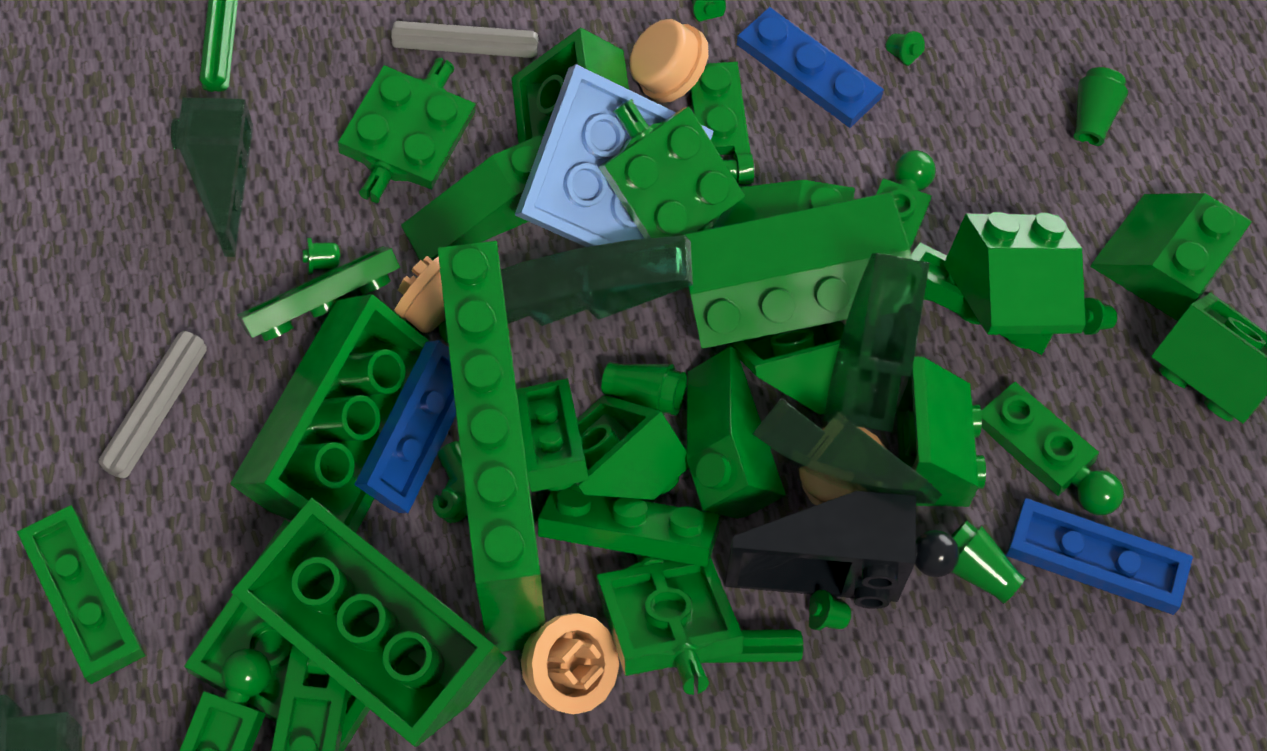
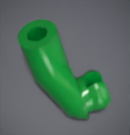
[432,441,468,523]

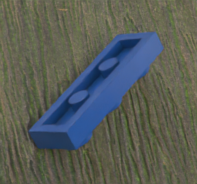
[737,7,884,128]
[354,340,456,513]
[1006,498,1193,615]

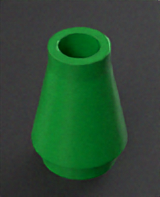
[1074,67,1128,146]
[601,362,687,415]
[951,520,1026,604]

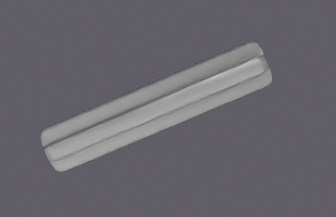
[391,21,539,58]
[99,331,207,479]

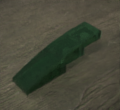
[501,235,693,326]

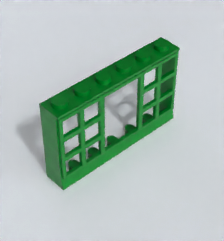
[438,241,545,652]

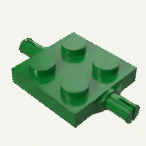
[338,58,476,203]
[598,99,745,256]
[597,554,743,695]

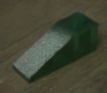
[171,97,253,257]

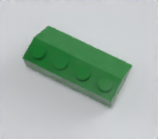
[678,192,920,349]
[230,294,429,533]
[231,497,507,747]

